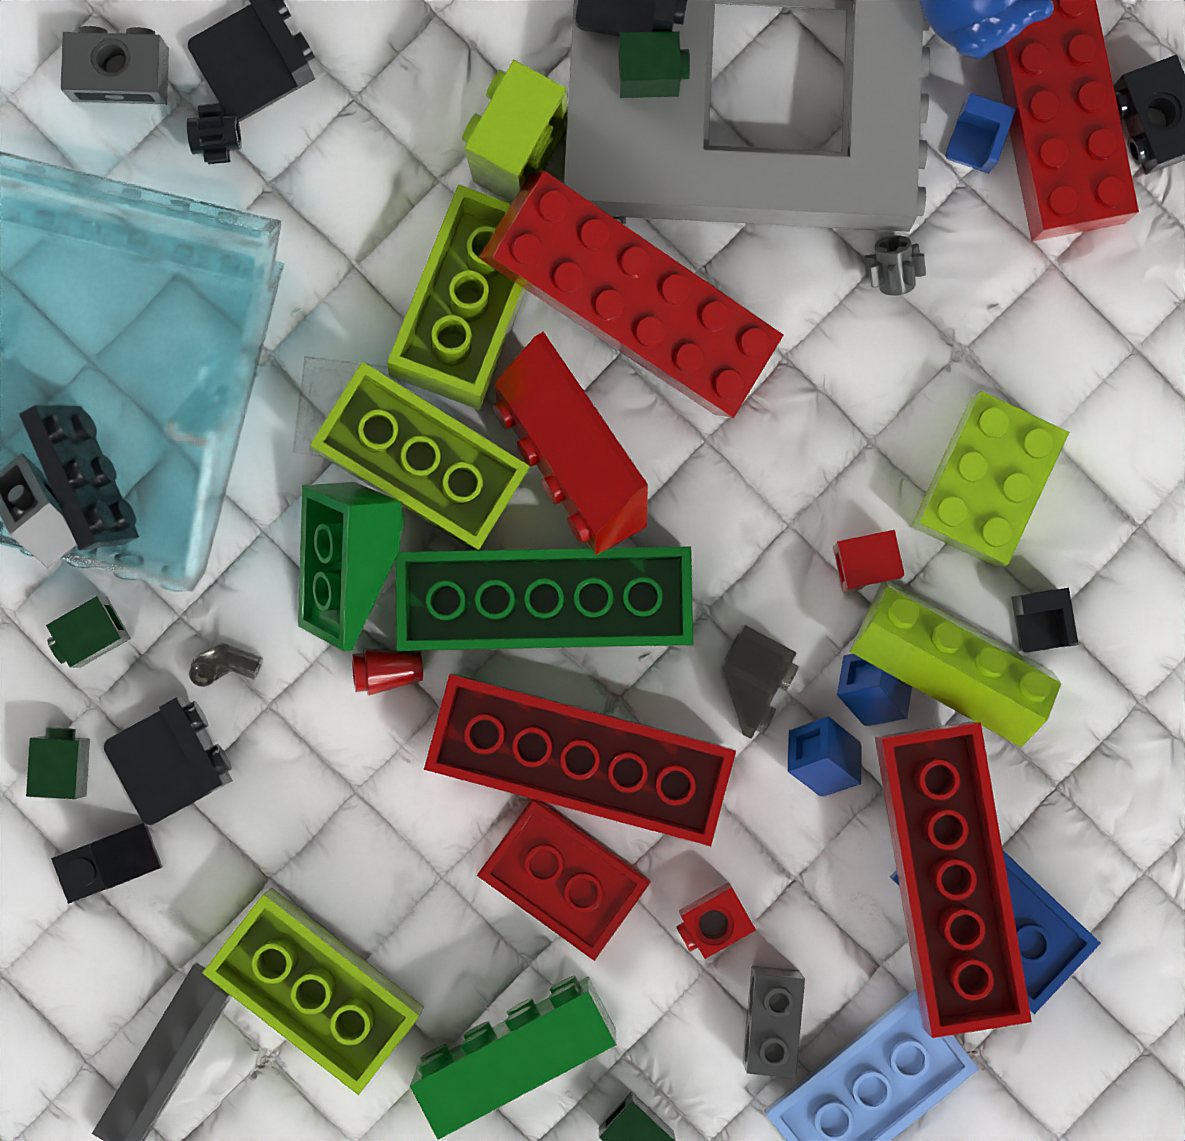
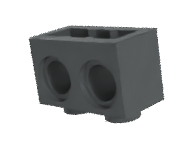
[742,966,805,1078]

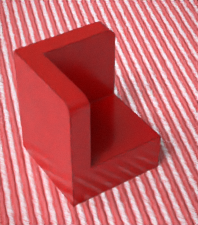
[833,530,904,593]

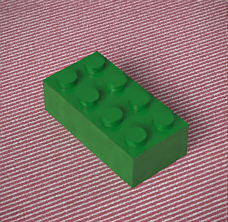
[410,975,617,1140]

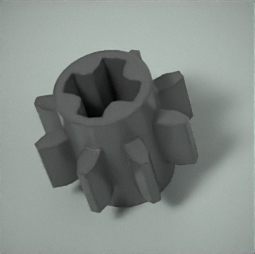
[864,235,926,296]

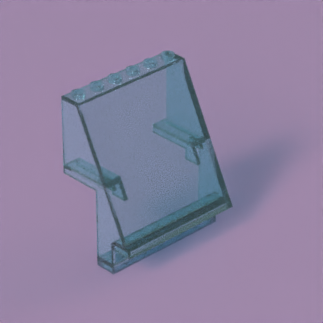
[0,151,284,592]

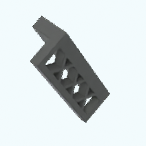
[92,962,232,1141]

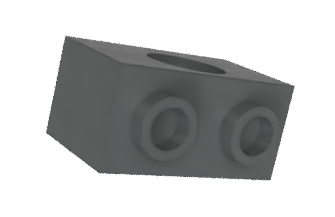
[61,26,169,105]
[0,453,77,568]

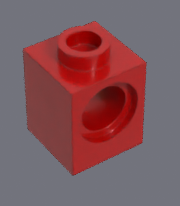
[676,882,756,959]

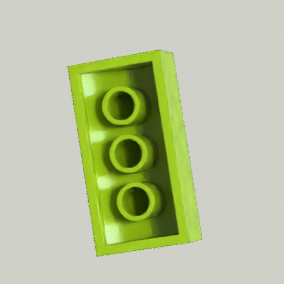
[849,581,1062,748]

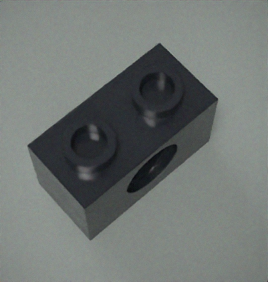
[1113,54,1185,175]

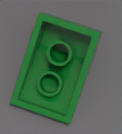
[298,482,404,651]

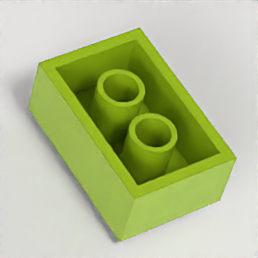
[462,59,568,202]
[910,391,1070,567]

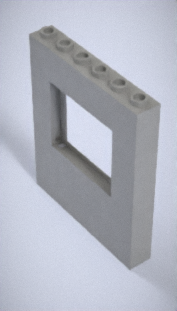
[564,0,930,232]

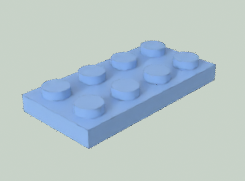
[764,989,979,1141]

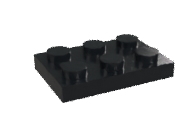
[19,405,140,551]

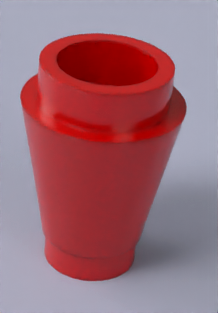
[352,648,423,696]

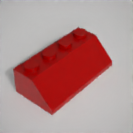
[492,332,648,555]

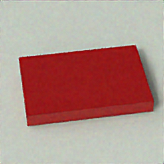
[477,799,651,961]

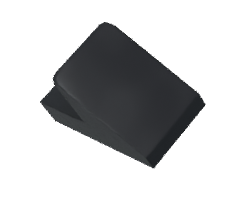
[51,823,163,904]

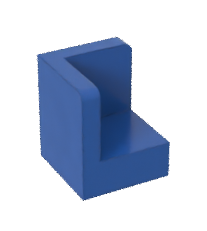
[945,93,1016,174]
[837,654,912,726]
[787,716,862,796]

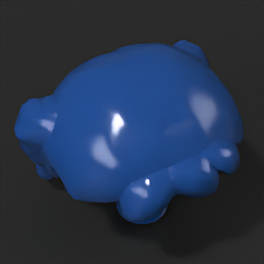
[920,0,1053,59]

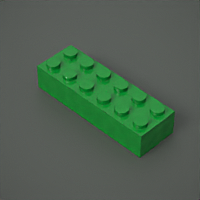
[395,546,693,651]

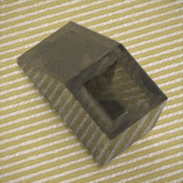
[720,625,799,739]

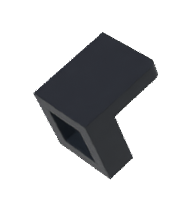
[1011,587,1078,653]

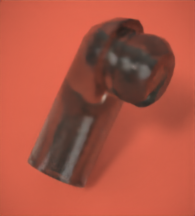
[189,643,263,687]

